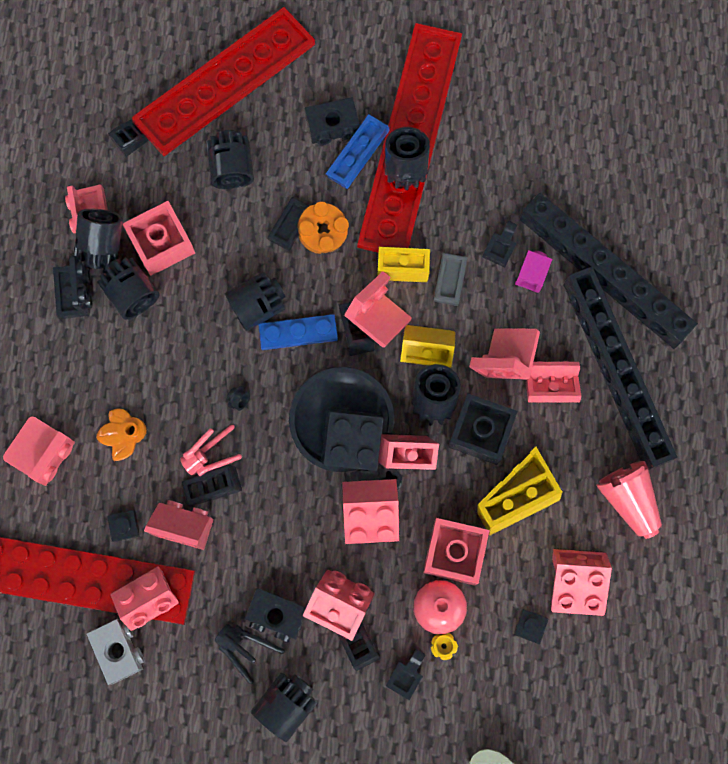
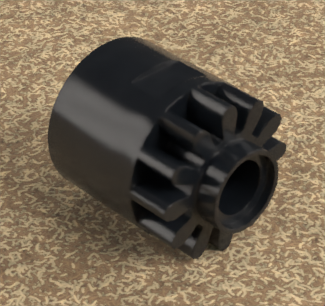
[385,127,430,190]
[206,130,254,190]
[74,209,123,269]
[97,258,160,320]
[224,272,286,332]
[411,364,461,426]
[250,673,318,742]

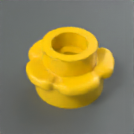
[431,633,458,660]

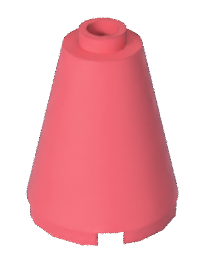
[597,461,662,539]

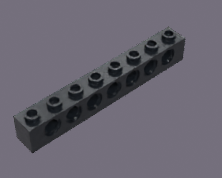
[520,193,698,349]
[563,267,678,470]

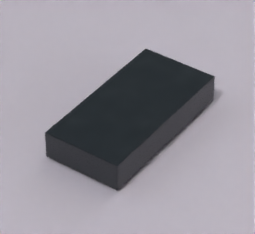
[267,197,309,251]

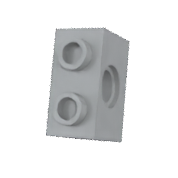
[87,619,145,685]

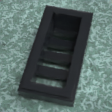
[108,119,149,157]
[338,302,374,356]
[182,465,242,507]
[337,622,380,671]

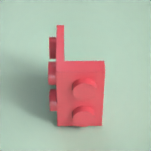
[3,417,75,486]

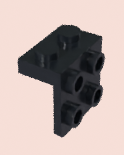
[53,255,93,319]

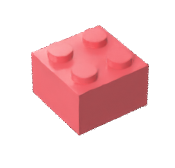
[123,201,195,276]
[342,479,399,544]
[423,518,489,585]

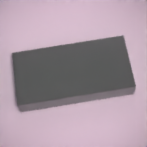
[433,253,467,306]

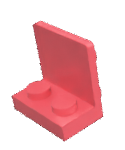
[344,271,412,347]
[469,329,540,380]
[551,549,612,616]
[303,570,375,641]

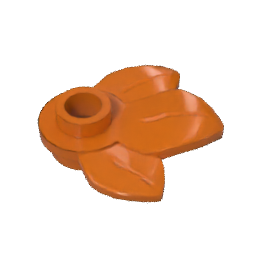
[97,409,147,461]

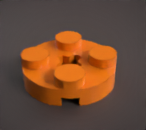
[297,202,349,254]

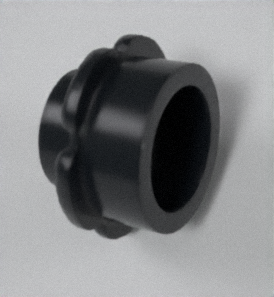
[226,386,250,411]

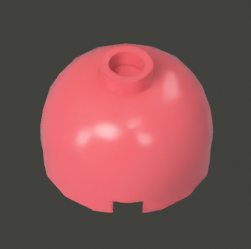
[413,580,467,634]

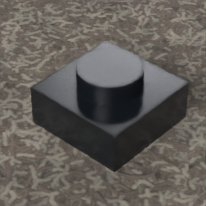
[107,510,140,542]
[513,609,549,645]

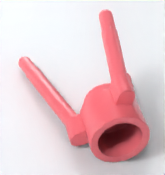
[180,424,242,476]

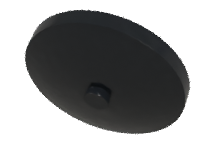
[289,366,394,472]

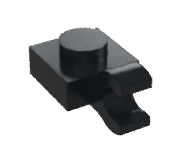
[482,221,517,268]
[386,649,426,700]

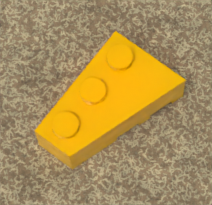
[477,447,562,536]

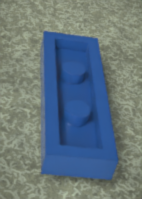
[326,114,390,189]
[259,314,338,350]

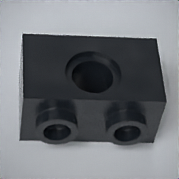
[305,97,360,145]
[245,588,306,643]

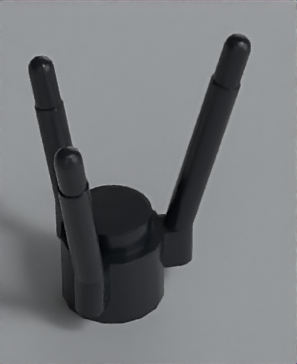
[214,624,285,684]

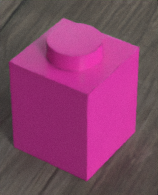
[515,250,552,293]

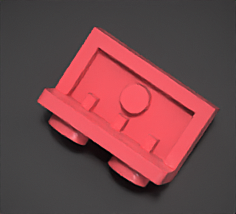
[65,184,108,233]
[526,361,581,402]
[110,566,179,631]

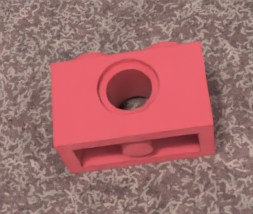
[378,434,439,470]

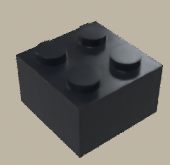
[448,393,518,465]
[321,408,383,471]

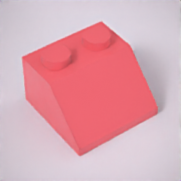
[144,500,213,550]

